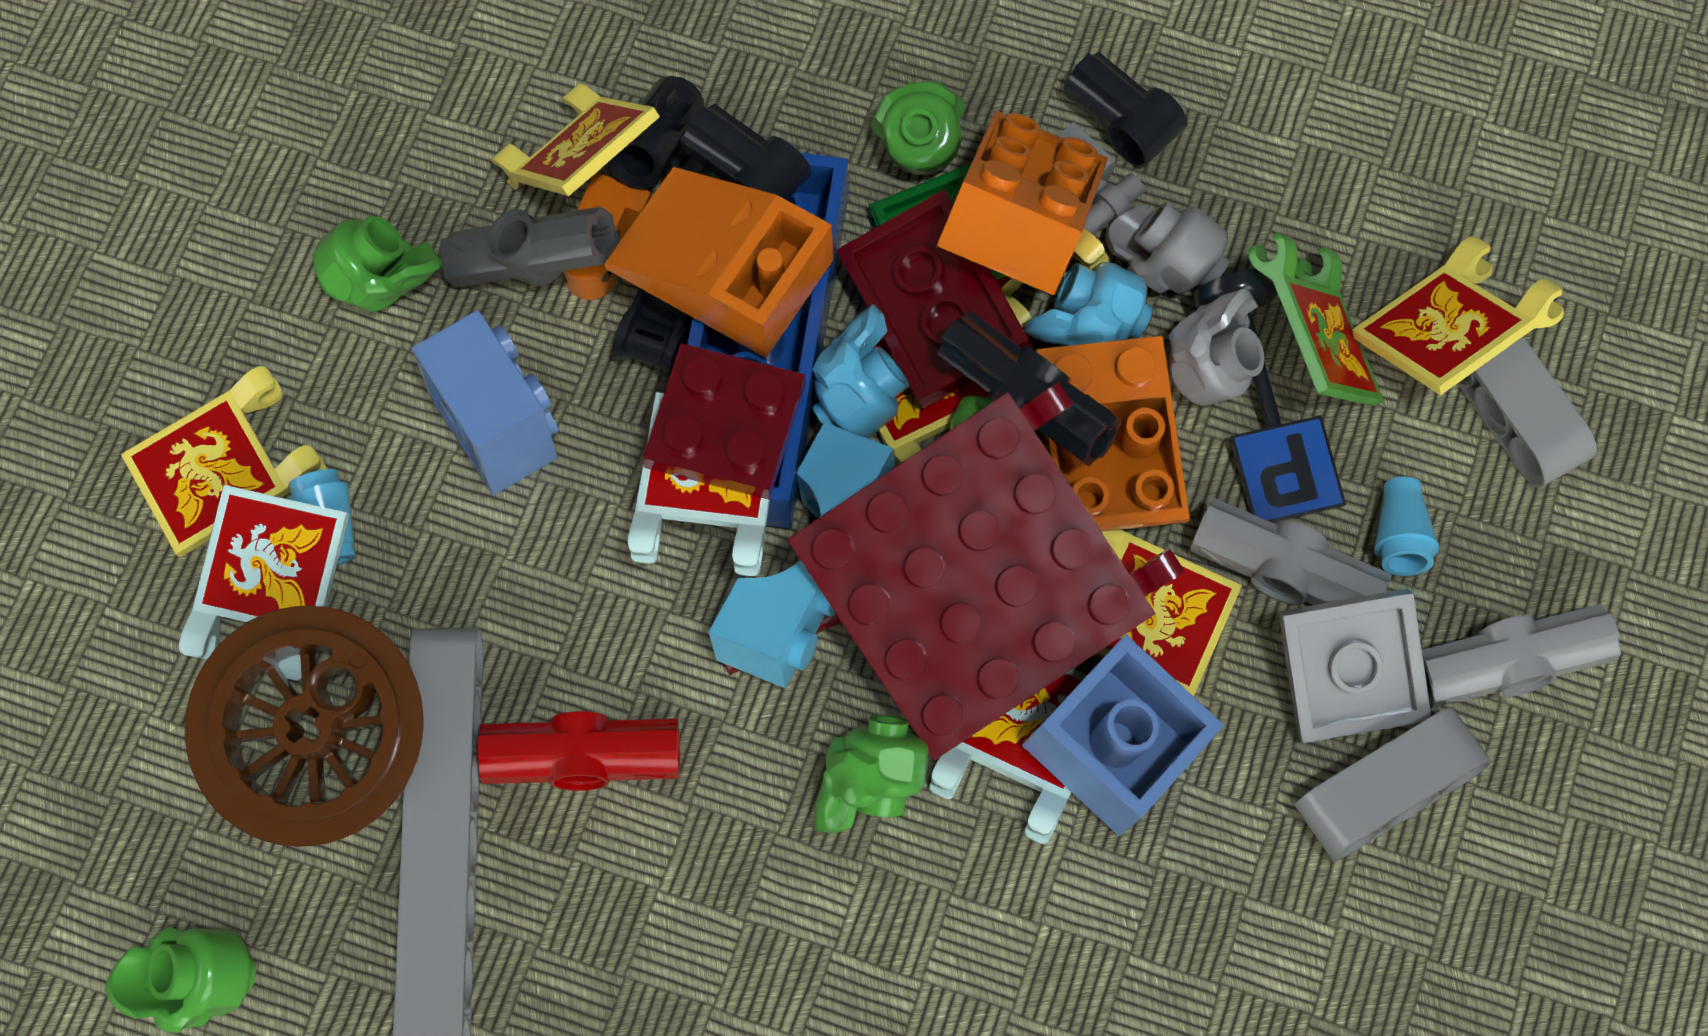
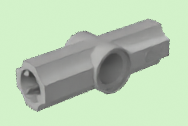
[1190,497,1392,605]
[1422,604,1621,709]

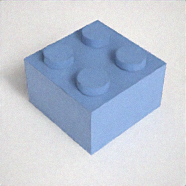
[411,310,559,496]
[1022,634,1224,836]

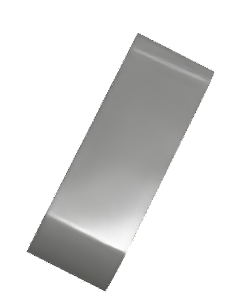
[1457,337,1597,488]
[1295,707,1491,862]

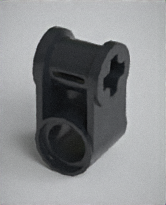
[612,288,693,379]

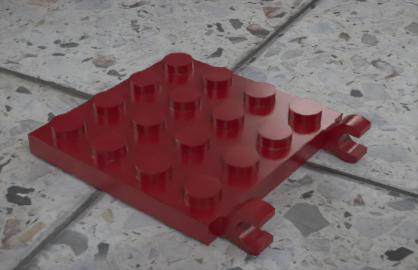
[787,382,1185,761]

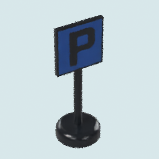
[1193,268,1346,523]

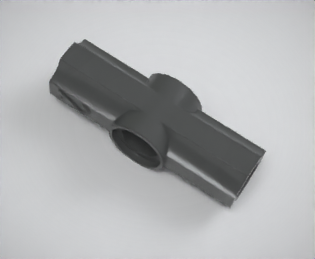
[438,206,620,287]

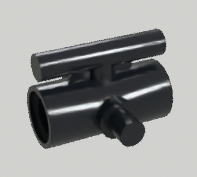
[608,75,706,190]

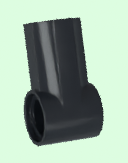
[1063,52,1188,168]
[680,103,812,201]

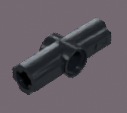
[937,311,1122,467]

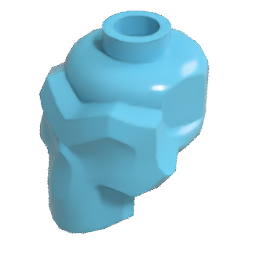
[1024,262,1153,346]
[812,304,909,438]

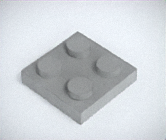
[1278,589,1431,743]

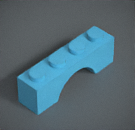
[709,422,896,689]

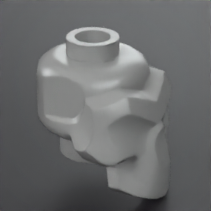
[1105,202,1229,294]
[1168,288,1264,406]

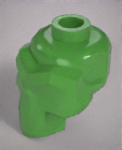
[871,80,965,175]
[312,216,442,312]
[814,715,929,833]
[105,926,256,1033]

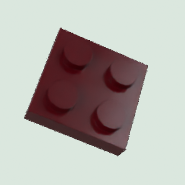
[643,343,806,500]

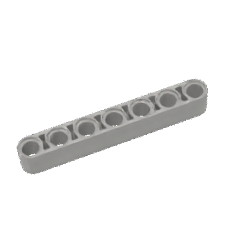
[393,627,483,1036]

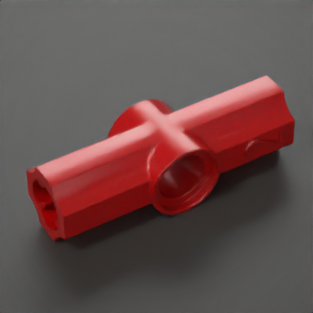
[478,711,680,791]

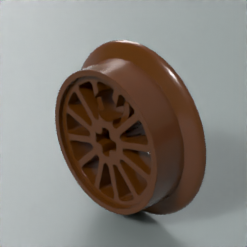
[185,605,424,847]

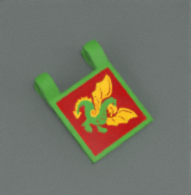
[1248,232,1384,406]

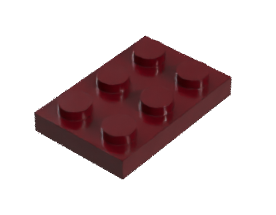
[836,189,1033,409]

